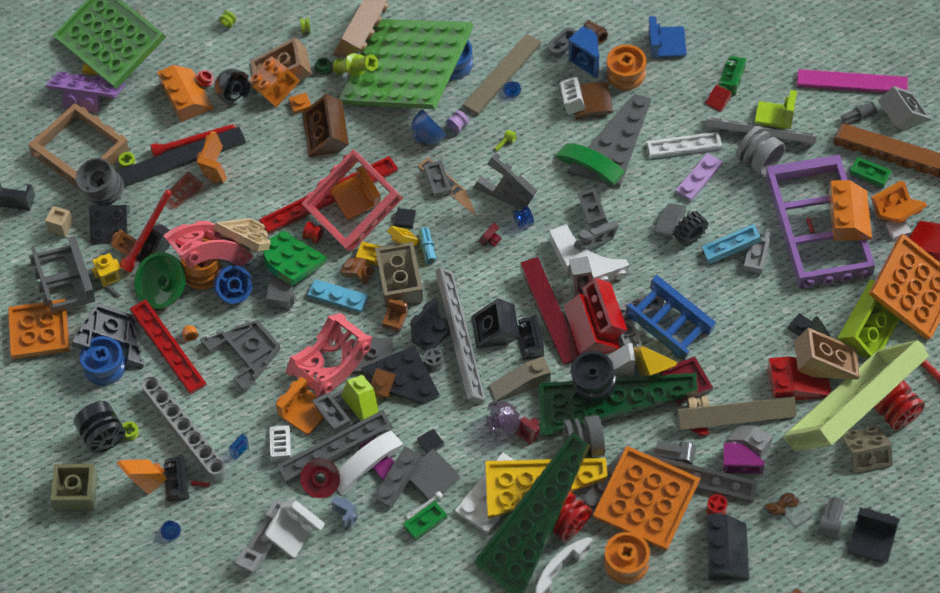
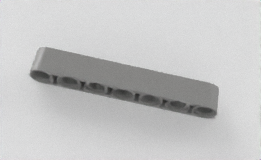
[142,376,227,483]

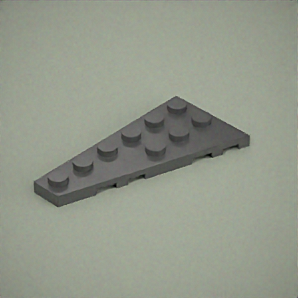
[567,94,652,187]

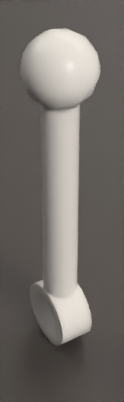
[407,492,442,519]

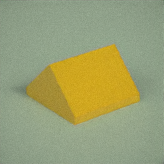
[633,346,677,376]

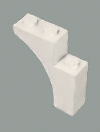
[549,225,629,282]

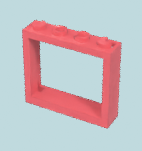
[301,149,403,252]

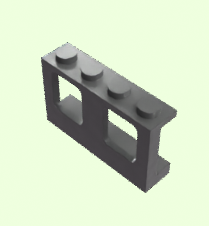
[29,236,95,313]

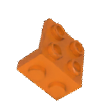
[197,131,227,183]
[871,181,927,223]
[276,377,324,435]

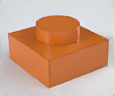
[289,92,311,114]

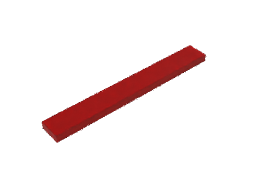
[259,156,398,235]

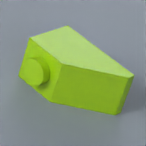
[341,375,379,421]

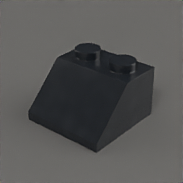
[472,298,520,349]

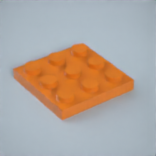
[8,299,70,360]

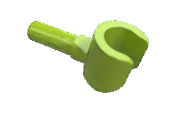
[494,130,517,151]

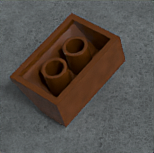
[302,94,349,157]

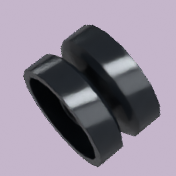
[570,351,617,402]

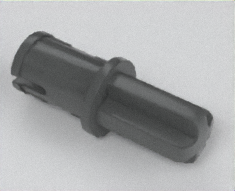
[841,101,877,124]

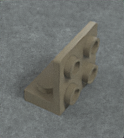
[841,426,893,473]

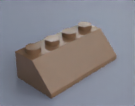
[333,0,389,57]

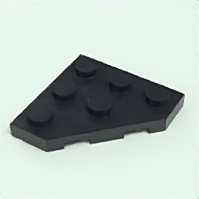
[361,345,440,404]

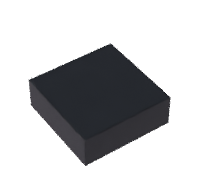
[394,208,416,229]
[417,429,444,454]

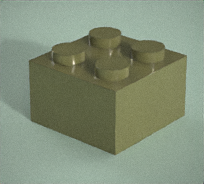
[51,464,98,511]

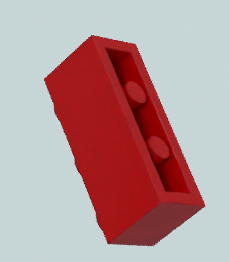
[582,278,627,340]

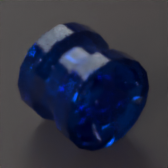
[513,206,534,229]

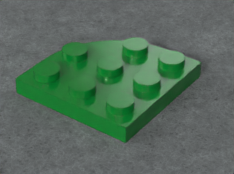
[262,231,327,286]

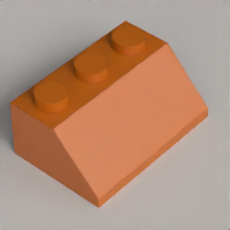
[157,65,214,122]
[829,180,872,241]

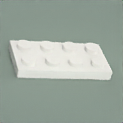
[455,453,514,535]

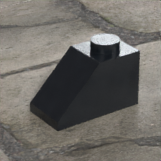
[135,224,170,263]

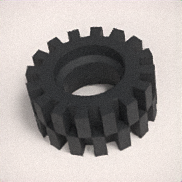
[673,211,709,247]

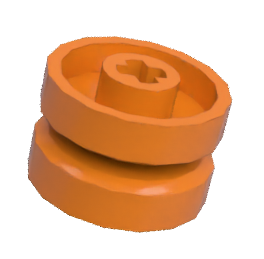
[606,44,646,90]
[604,532,650,585]

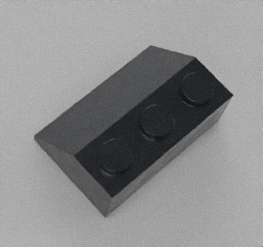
[706,514,750,580]

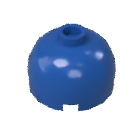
[411,109,447,145]
[213,266,252,304]

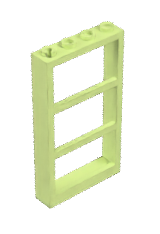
[783,340,929,452]

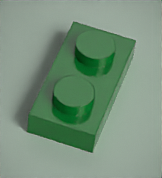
[849,157,892,189]
[403,501,448,541]

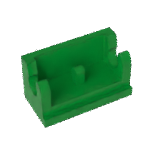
[718,56,746,96]

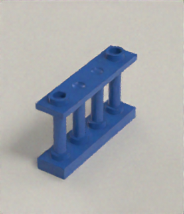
[625,275,716,360]

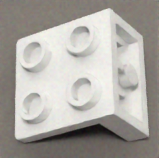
[264,500,325,558]

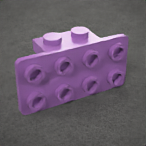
[46,71,125,113]

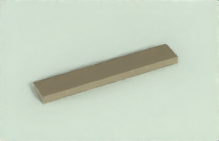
[463,33,541,116]
[677,396,796,430]

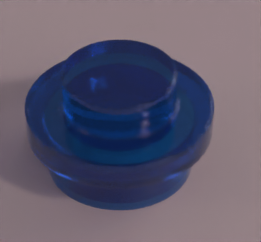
[503,81,521,98]
[160,520,181,540]

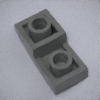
[655,203,686,237]

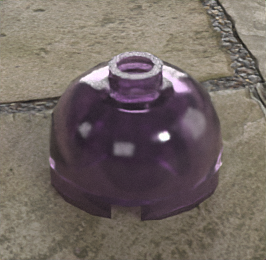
[486,401,522,441]

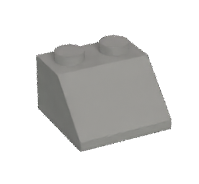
[878,86,931,130]

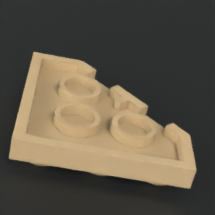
[214,218,271,253]

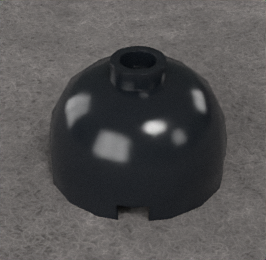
[214,68,251,106]

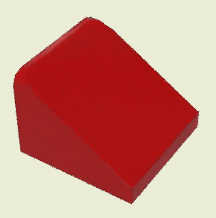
[705,85,731,112]

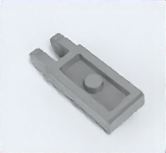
[743,226,771,274]

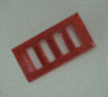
[168,171,204,209]

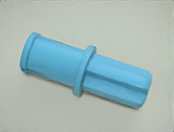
[418,227,437,264]

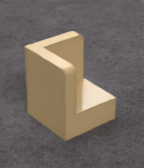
[45,206,74,237]

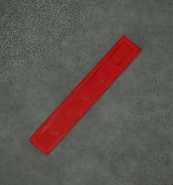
[129,299,207,395]

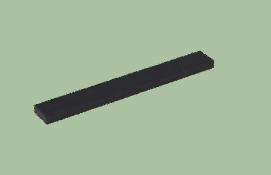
[116,127,246,187]

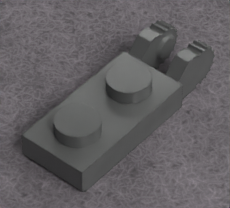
[574,220,619,250]

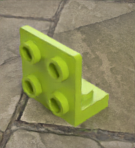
[755,90,797,129]

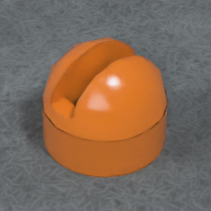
[182,325,198,342]

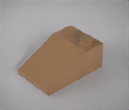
[250,37,312,81]
[794,328,860,380]

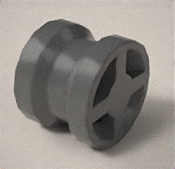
[423,349,443,372]

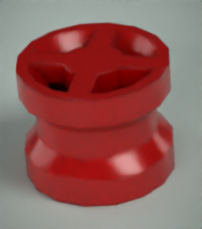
[302,221,324,244]
[706,494,727,514]

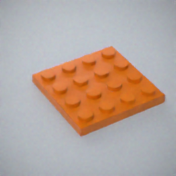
[869,234,940,340]
[593,445,700,551]

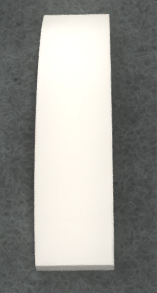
[337,431,404,495]
[536,537,593,593]

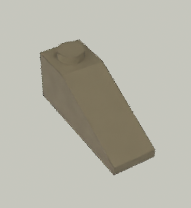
[489,356,551,402]

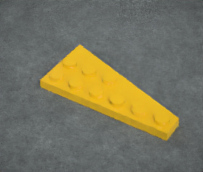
[485,458,607,519]

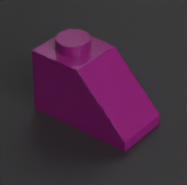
[722,442,765,474]

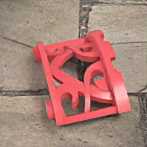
[163,221,254,268]
[285,313,373,397]

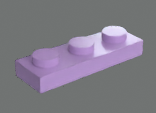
[676,153,723,202]

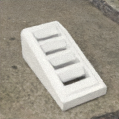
[560,77,585,114]
[270,425,291,463]

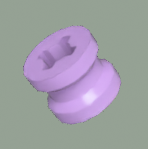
[446,110,469,133]

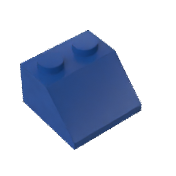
[568,26,599,79]

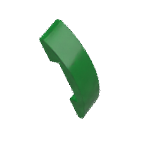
[555,143,625,185]

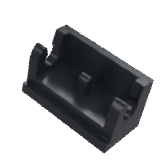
[518,315,544,360]
[164,455,190,502]

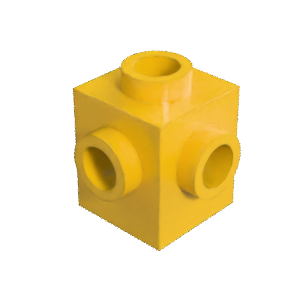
[91,253,121,287]

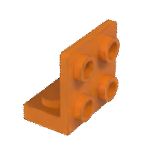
[248,56,300,108]
[330,166,381,220]

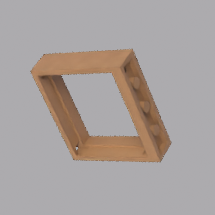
[28,103,129,191]

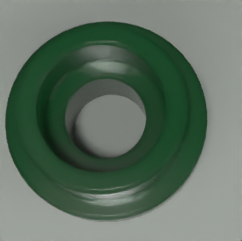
[314,57,332,74]

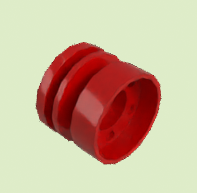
[873,380,925,431]
[553,491,592,542]

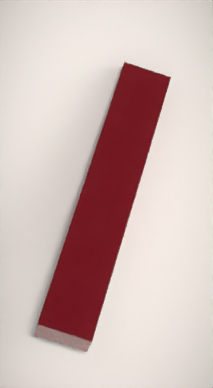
[520,257,580,365]

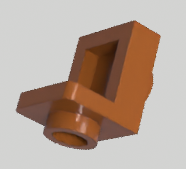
[110,230,137,256]
[340,258,374,284]
[382,299,408,332]
[370,368,396,400]

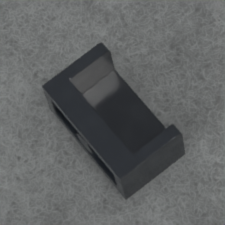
[0,183,35,210]

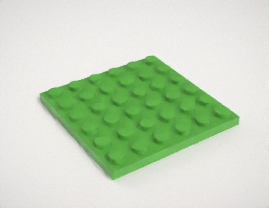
[339,19,474,109]

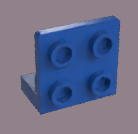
[648,16,687,58]

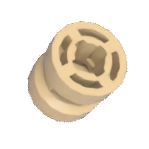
[687,396,709,408]

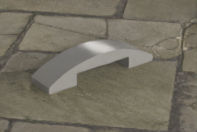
[235,499,283,573]

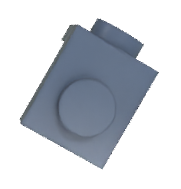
[331,495,358,530]

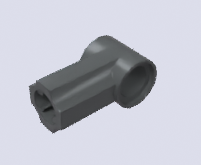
[655,440,696,465]
[818,496,846,539]

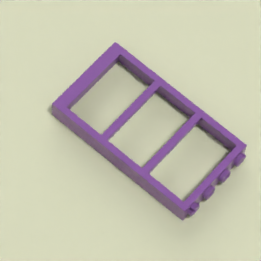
[765,155,875,288]

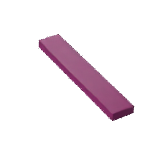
[797,69,908,93]

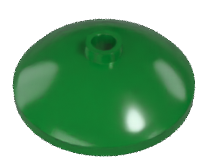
[134,252,186,309]

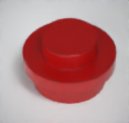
[196,70,214,87]

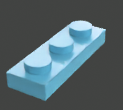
[702,224,762,264]
[308,279,368,313]

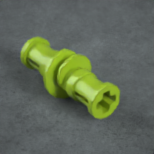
[333,53,378,76]

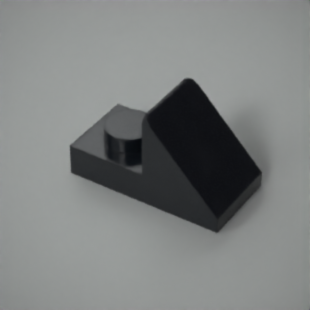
[788,313,831,337]

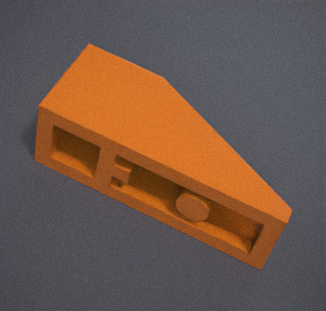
[117,459,167,495]

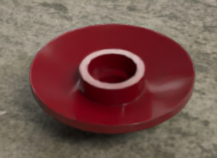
[300,458,340,498]

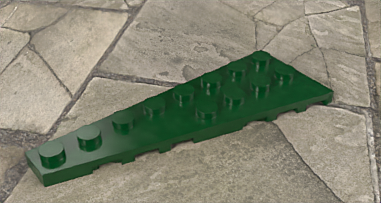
[539,373,698,438]
[473,432,590,593]

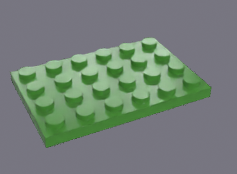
[53,0,166,89]

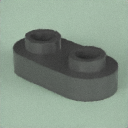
[548,28,577,57]

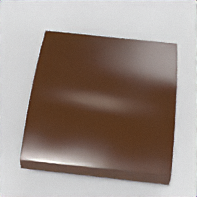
[571,82,613,120]

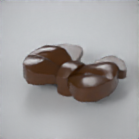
[765,492,799,516]

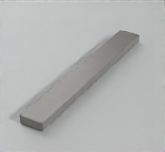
[435,267,486,404]

